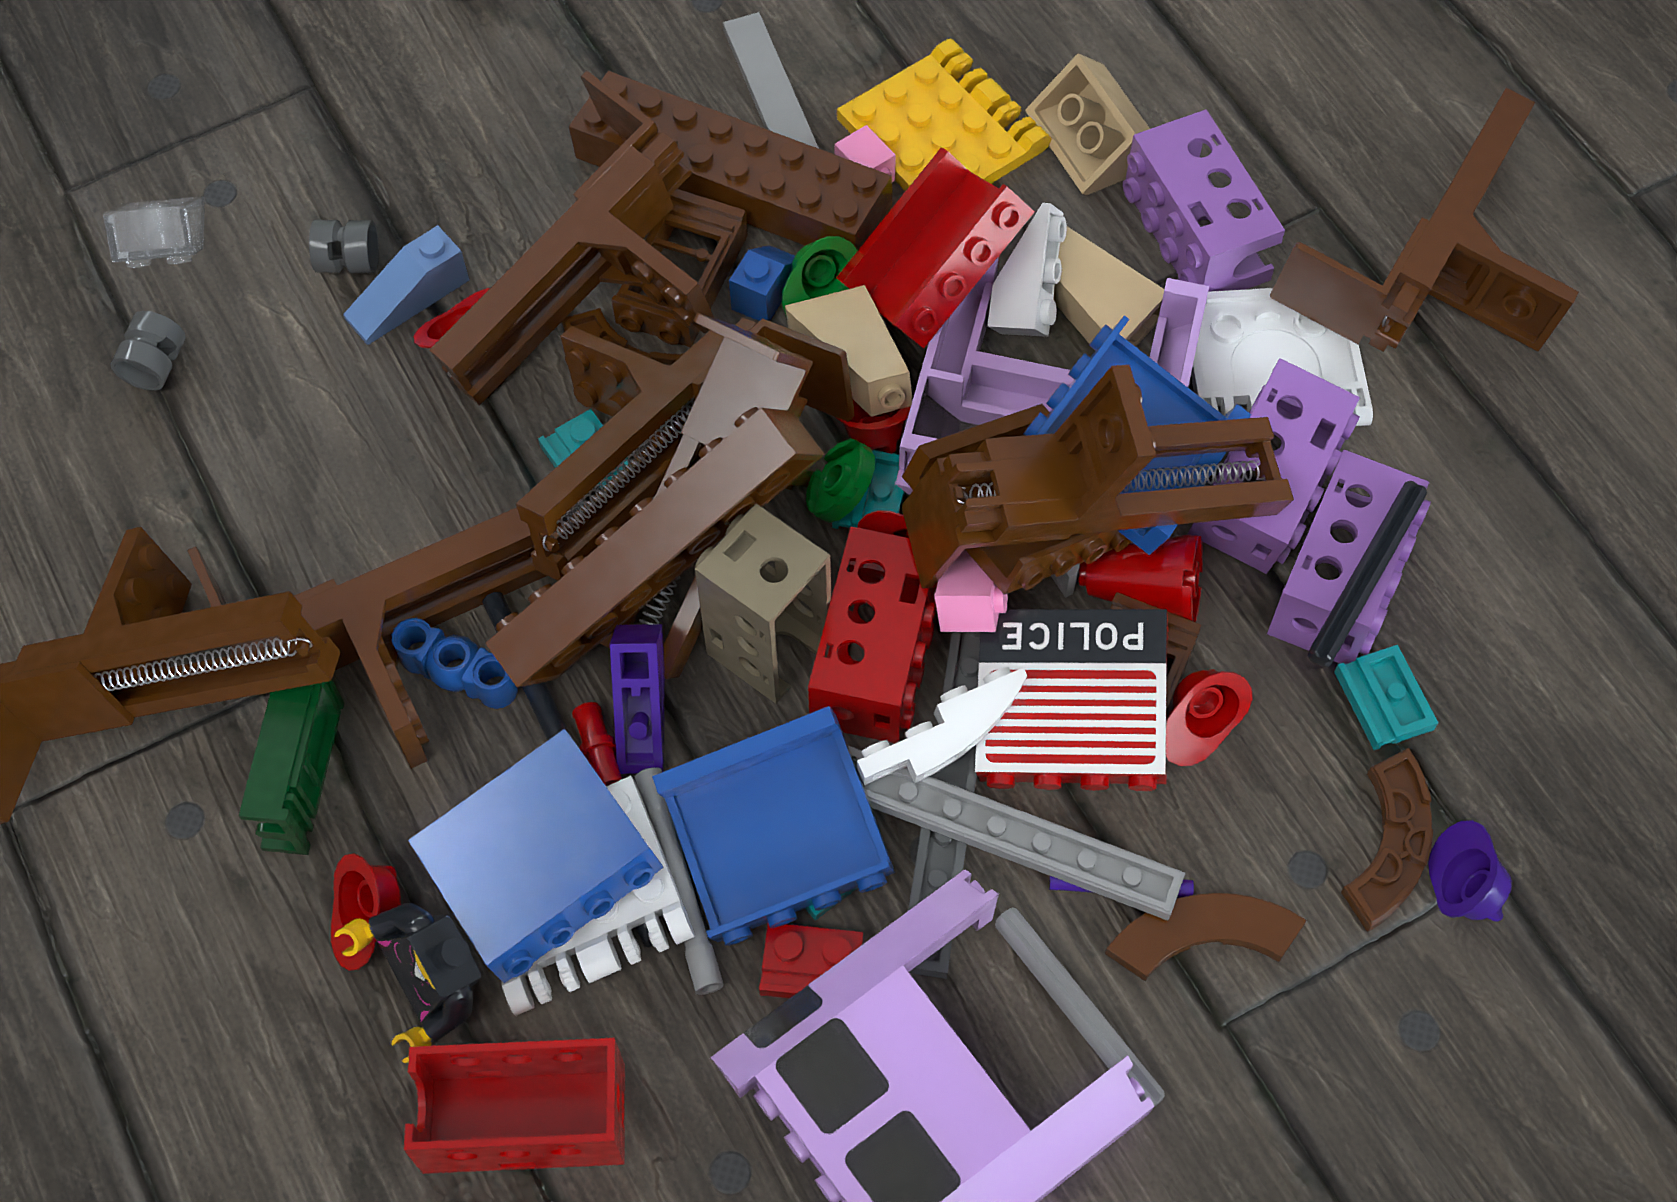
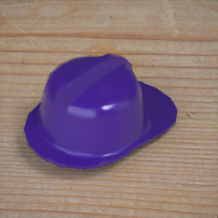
[1428,820,1512,922]

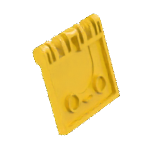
[837,39,1051,191]

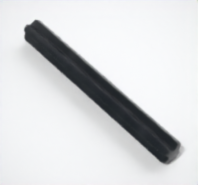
[1308,481,1427,667]

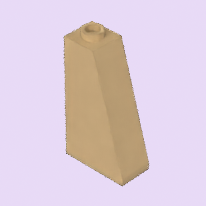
[1053,227,1164,347]
[785,285,912,416]

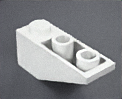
[988,203,1067,337]

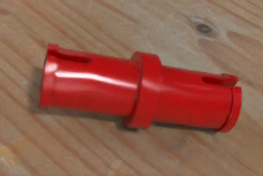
[572,702,622,786]

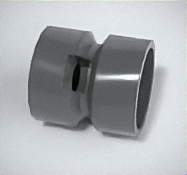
[309,220,379,273]
[110,311,186,391]

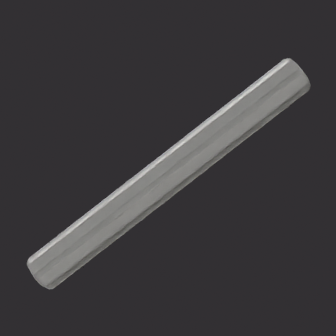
[995,908,1165,1107]

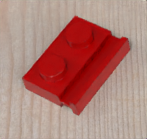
[759,923,863,999]

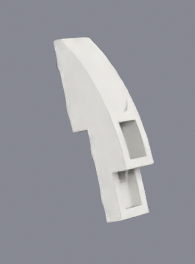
[856,667,1027,785]

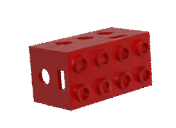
[808,526,938,744]
[404,1038,625,1174]

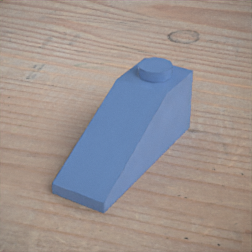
[343,225,469,345]

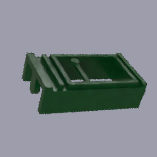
[239,680,345,855]

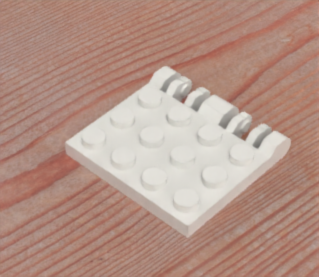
[1191,288,1373,426]
[502,776,695,1016]

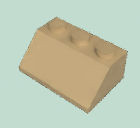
[1025,53,1150,195]

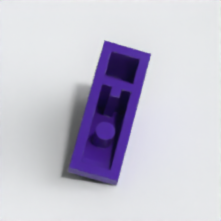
[610,624,665,774]

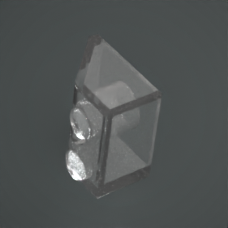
[103,196,205,268]

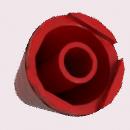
[1079,534,1203,622]

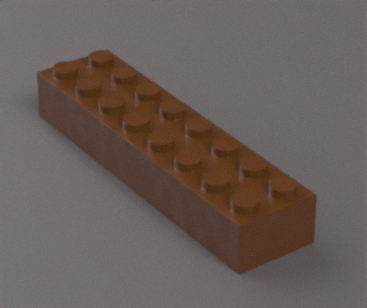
[569,71,893,250]
[485,407,825,688]

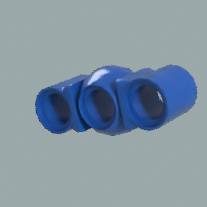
[392,618,518,709]

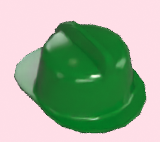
[782,236,858,315]

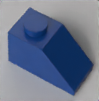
[729,245,795,321]

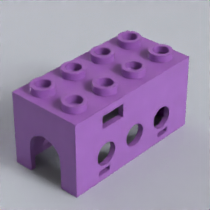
[1123,109,1285,292]
[1188,358,1360,574]
[1267,450,1431,664]

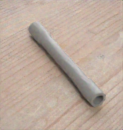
[635,768,724,995]

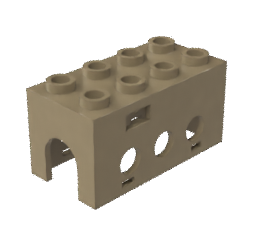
[695,504,831,704]

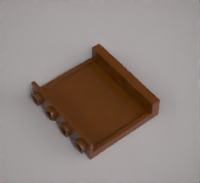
[902,404,1132,595]

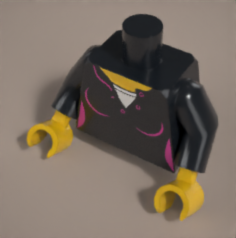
[334,903,481,1063]

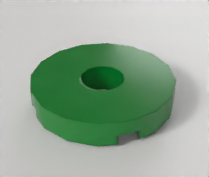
[806,439,875,523]

